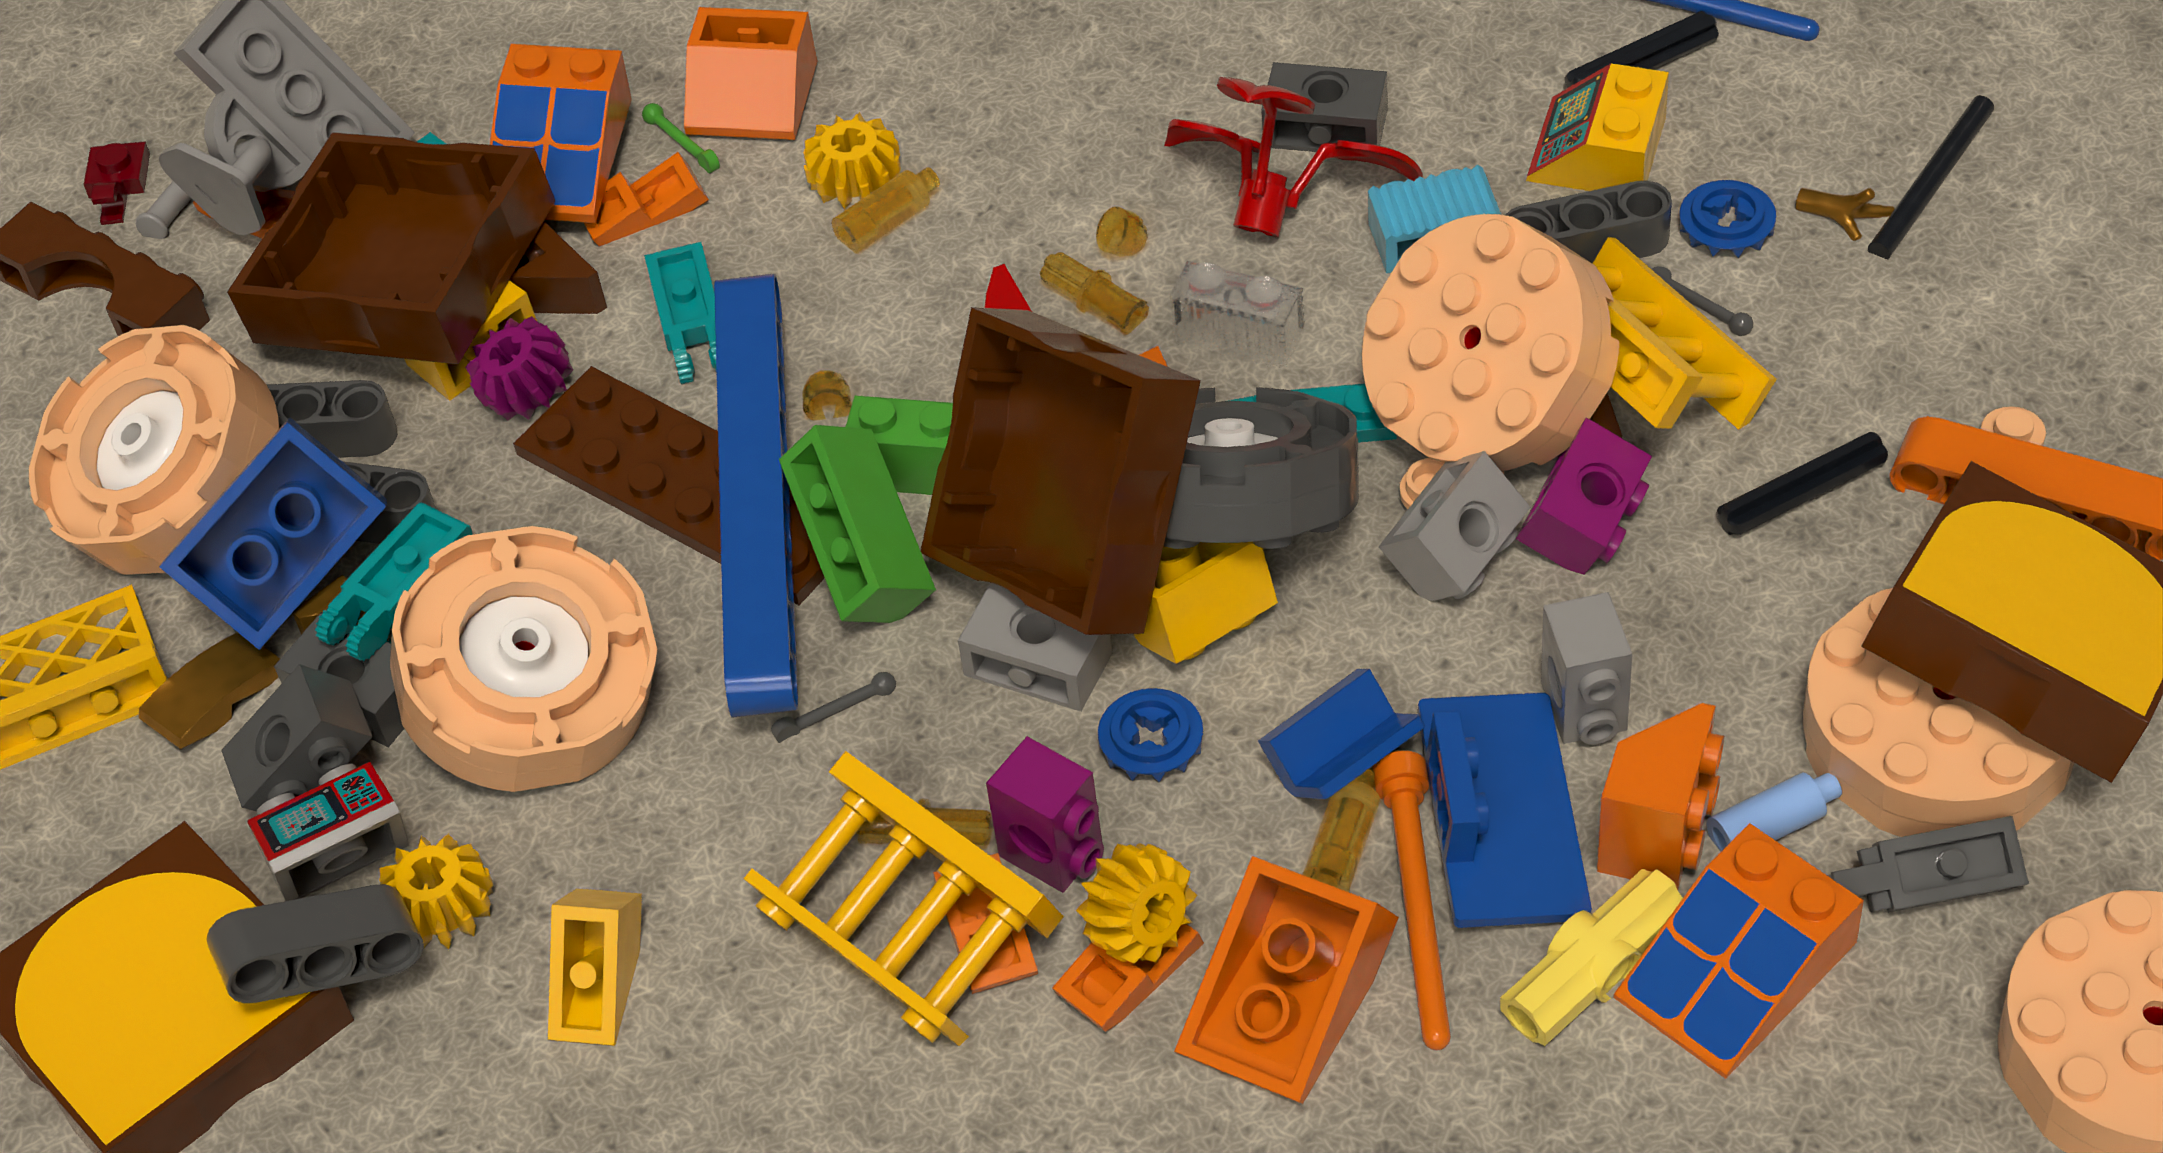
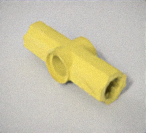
[1500,869,1683,1046]

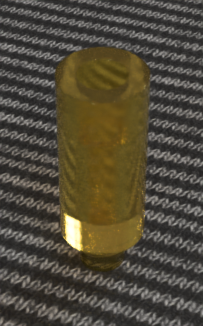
[831,167,940,254]
[1302,769,1380,892]

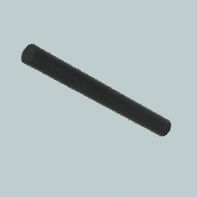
[1868,95,1994,260]

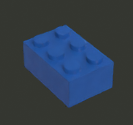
[159,418,387,650]

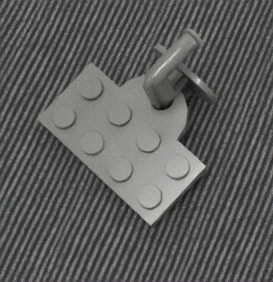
[135,0,415,239]

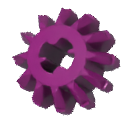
[465,316,573,421]

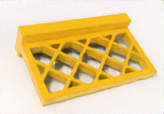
[0,584,168,770]

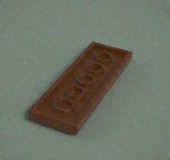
[513,366,825,606]

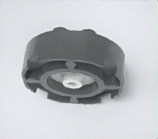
[1164,387,1359,549]

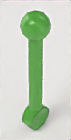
[642,103,720,174]

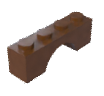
[0,202,210,336]

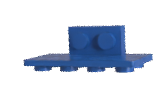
[1417,693,1592,928]

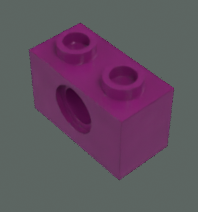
[1516,417,1652,575]
[986,736,1104,893]

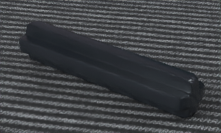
[1564,11,1719,88]
[1716,432,1888,535]

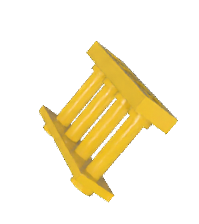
[1592,237,1777,430]
[744,751,1064,1046]

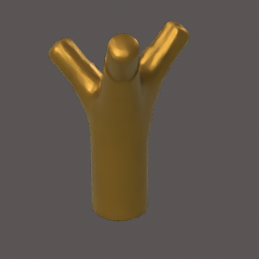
[1796,187,1895,241]

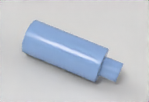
[1706,772,1842,851]

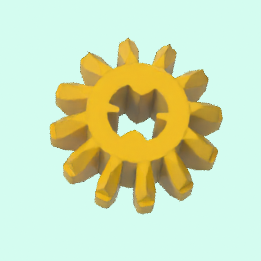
[803,112,901,209]
[379,833,493,949]
[1076,843,1198,964]

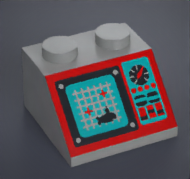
[247,762,409,901]

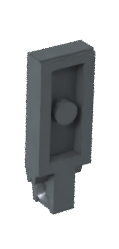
[1827,816,2029,913]

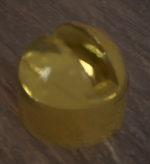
[1096,207,1148,257]
[802,370,851,421]

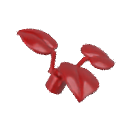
[1164,77,1423,237]

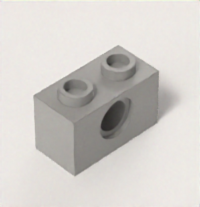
[1378,451,1531,601]
[958,583,1113,712]
[1541,592,1632,744]

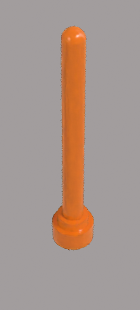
[1373,751,1451,1050]

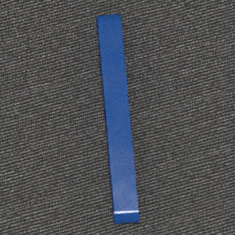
[714,273,798,718]

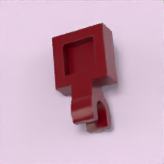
[83,141,150,225]

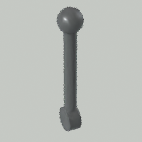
[1652,266,1754,336]
[771,672,896,743]

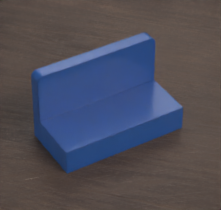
[1258,669,1425,799]

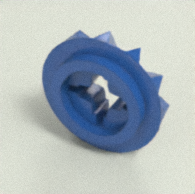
[1680,180,1776,258]
[1098,688,1203,782]

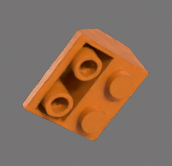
[684,7,818,140]
[1597,703,1725,890]

